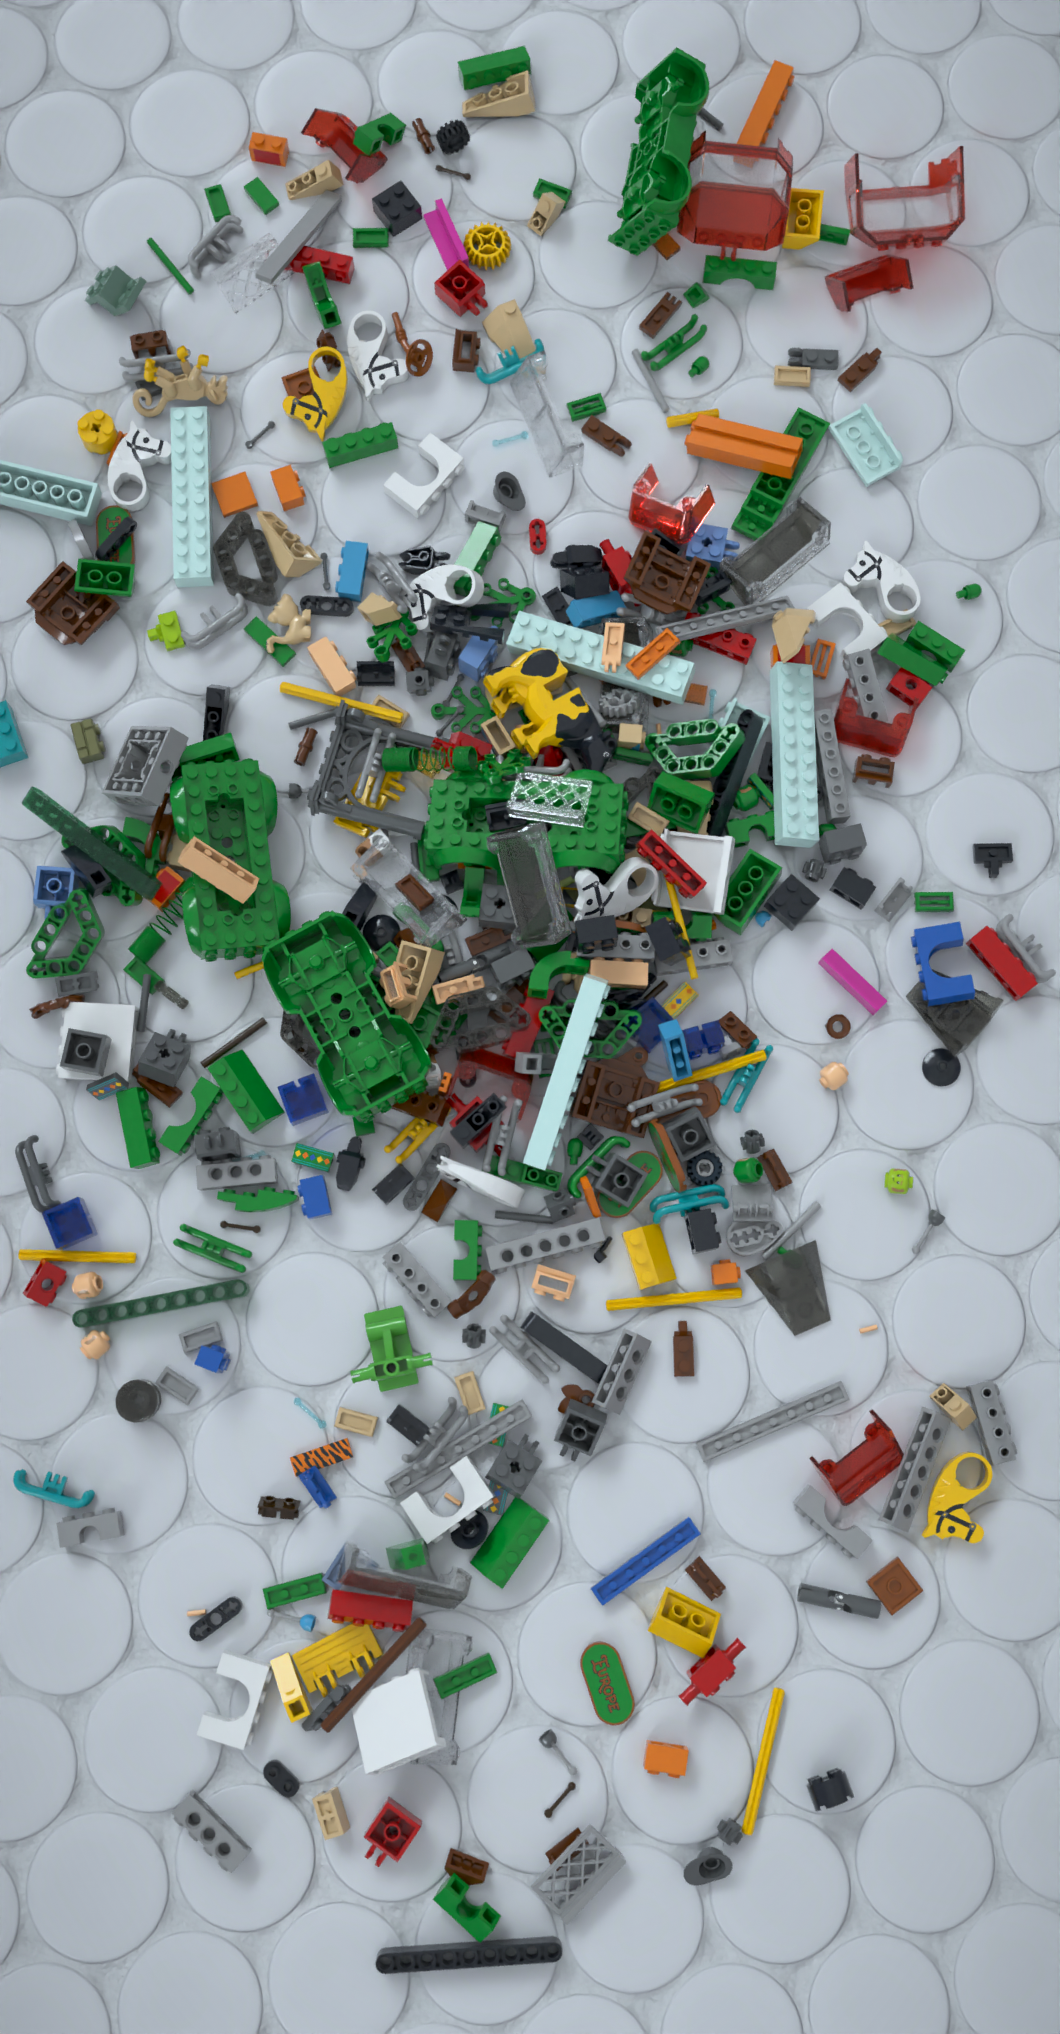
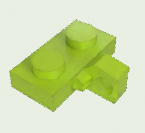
[147,611,185,651]

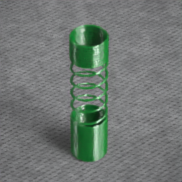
[382,746,477,772]
[128,877,193,964]

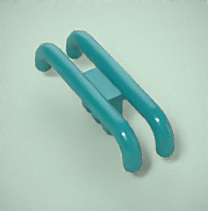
[476,339,545,385]
[720,1038,773,1113]
[649,1184,729,1224]
[13,1469,95,1509]

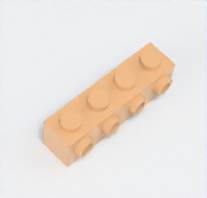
[178,837,259,904]

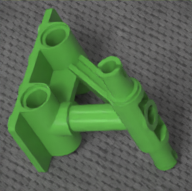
[350,1306,433,1392]

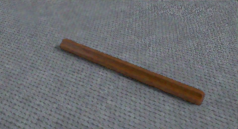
[320,1617,427,1733]

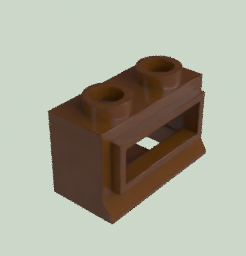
[452,329,481,373]
[130,330,171,359]
[852,754,895,788]

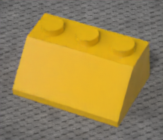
[782,188,824,250]
[622,1224,677,1291]
[648,1587,721,1658]

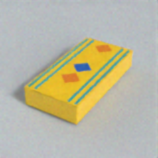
[658,982,699,1021]

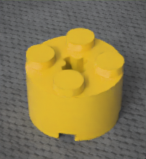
[77,409,118,455]

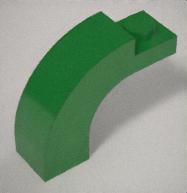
[302,261,342,329]
[122,817,167,882]
[460,864,485,918]
[527,951,590,999]

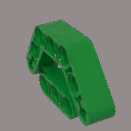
[645,719,745,780]
[61,825,146,906]
[26,888,105,979]
[539,998,642,1059]

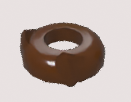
[825,1014,851,1039]

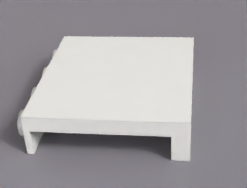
[651,829,735,915]
[56,1002,139,1084]
[352,1668,446,1775]

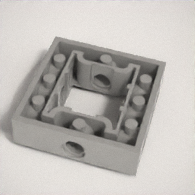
[102,726,189,806]

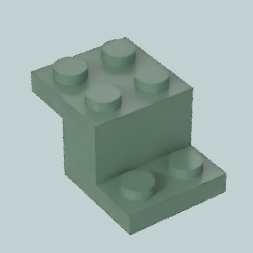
[85,265,147,316]

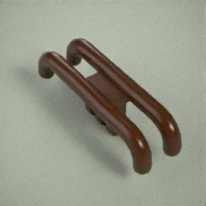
[144,793,175,862]

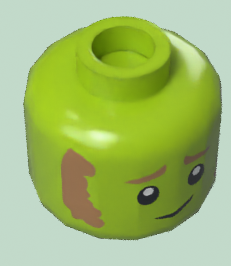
[885,1168,914,1194]

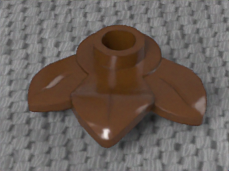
[558,1384,595,1414]

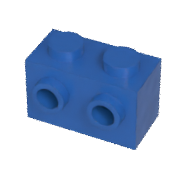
[297,1175,333,1220]
[194,1345,231,1373]

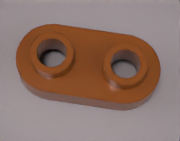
[616,1047,648,1067]

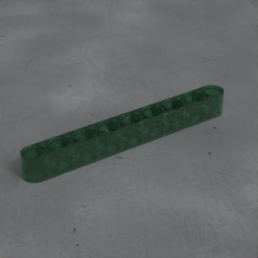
[21,786,162,901]
[72,1279,250,1328]

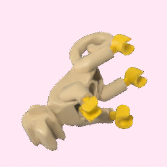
[132,345,228,417]

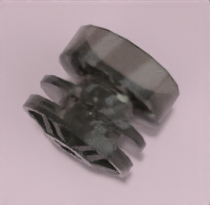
[115,1379,161,1423]

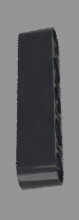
[520,1311,608,1384]

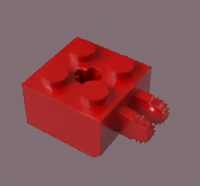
[434,259,488,317]
[364,1797,422,1867]

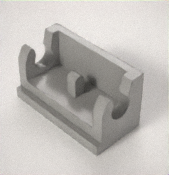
[465,500,506,533]
[874,877,913,922]

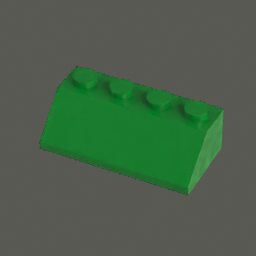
[713,849,782,935]
[207,1049,285,1134]
[470,1497,549,1589]

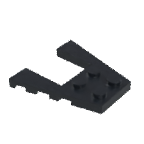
[430,603,511,644]

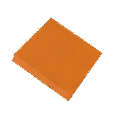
[211,471,258,518]

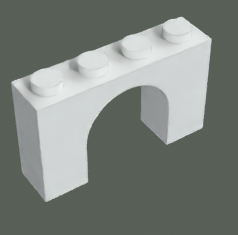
[383,433,464,518]
[806,582,888,660]
[400,1455,495,1544]
[197,1650,273,1750]

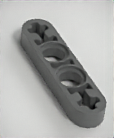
[403,1143,451,1211]

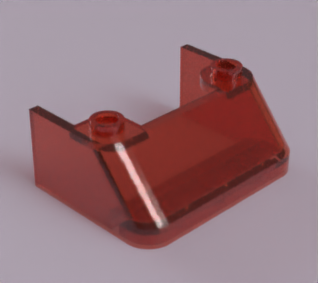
[301,108,388,183]
[825,255,914,312]
[628,463,715,544]
[833,678,919,757]
[445,1045,534,1123]
[809,1409,904,1506]

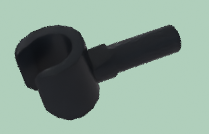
[594,1236,613,1263]

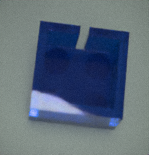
[624,997,674,1054]
[682,1020,725,1060]
[277,1073,329,1126]
[42,1197,98,1250]

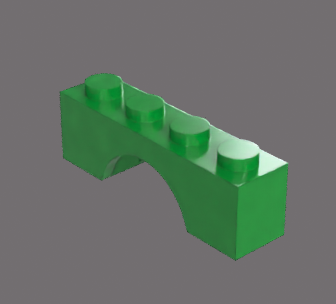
[702,255,777,290]
[158,1076,223,1156]

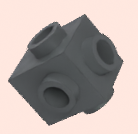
[406,668,434,696]
[544,1188,576,1222]

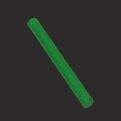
[147,238,194,295]

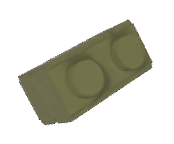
[70,719,106,764]

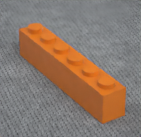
[733,60,795,165]

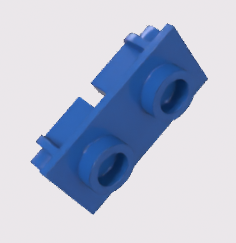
[298,1465,337,1509]

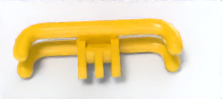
[384,1095,451,1164]

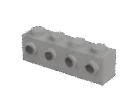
[842,649,888,729]
[577,932,655,963]
[654,937,733,976]
[382,1242,452,1318]
[966,1380,1017,1466]

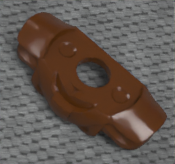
[29,994,85,1019]
[447,1270,496,1319]

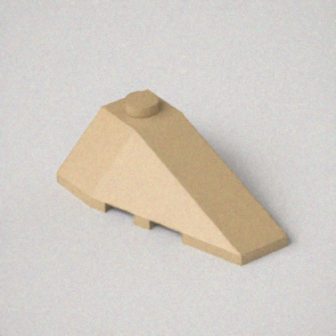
[482,299,543,377]

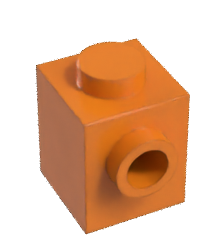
[710,1259,741,1285]

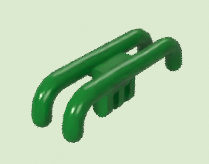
[641,314,707,371]
[567,1136,630,1198]
[173,1224,253,1273]

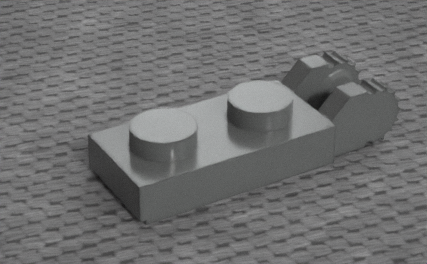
[788,348,838,370]
[301,1684,352,1731]

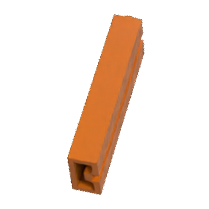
[685,414,803,479]

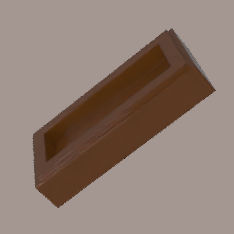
[395,874,434,912]

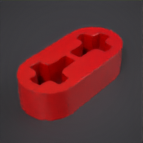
[529,519,546,555]

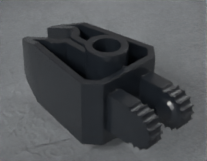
[550,545,603,569]
[398,546,450,575]
[603,989,647,1015]
[336,1136,366,1191]

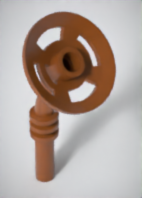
[392,312,433,377]

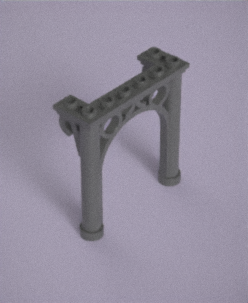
[307,700,450,840]

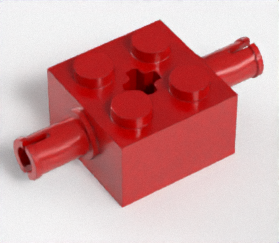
[599,539,640,607]
[431,731,493,773]
[446,1093,505,1157]
[679,1638,746,1706]

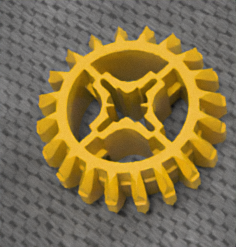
[463,221,511,270]

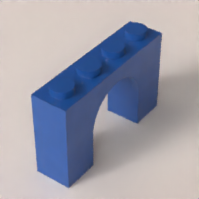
[911,921,975,1006]

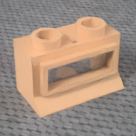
[379,961,417,1009]
[531,1264,576,1302]

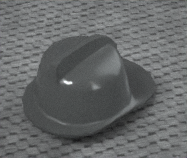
[493,471,526,511]
[684,1847,733,1886]

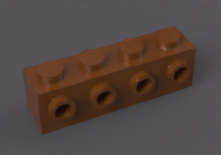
[391,1090,451,1127]

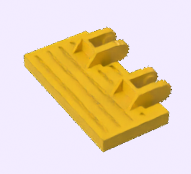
[333,772,406,838]
[292,1623,383,1698]

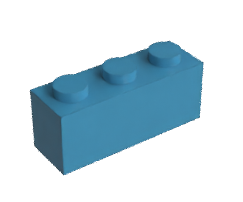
[335,541,369,602]
[566,590,626,629]
[658,1019,693,1082]

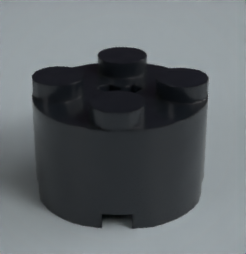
[806,1768,854,1811]

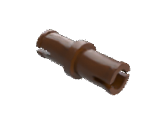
[412,118,435,154]
[294,727,318,766]

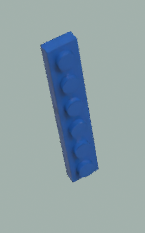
[591,1516,701,1606]

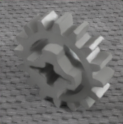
[598,688,640,718]

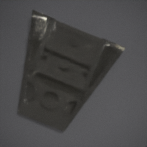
[906,969,1004,1057]
[745,1240,831,1336]

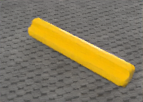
[666,408,719,428]

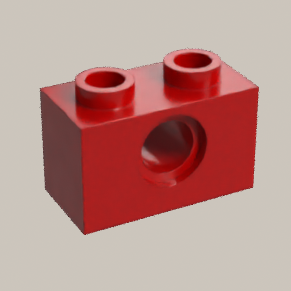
[886,667,932,710]
[23,1258,67,1307]

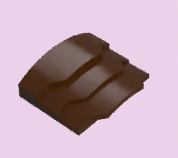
[623,531,711,615]
[26,561,120,646]
[569,1058,660,1138]

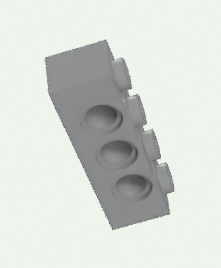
[196,1155,278,1191]
[592,1329,652,1415]
[172,1790,252,1873]

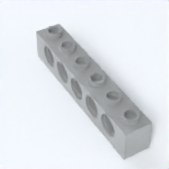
[814,709,851,824]
[485,1217,605,1274]
[879,1407,952,1532]

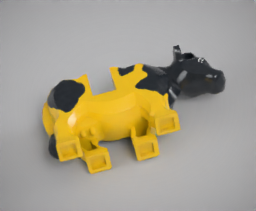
[483,648,618,773]

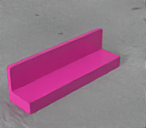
[423,198,469,270]
[818,949,887,1015]

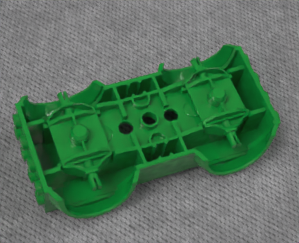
[608,47,709,256]
[170,758,291,962]
[424,767,629,875]
[262,910,432,1123]

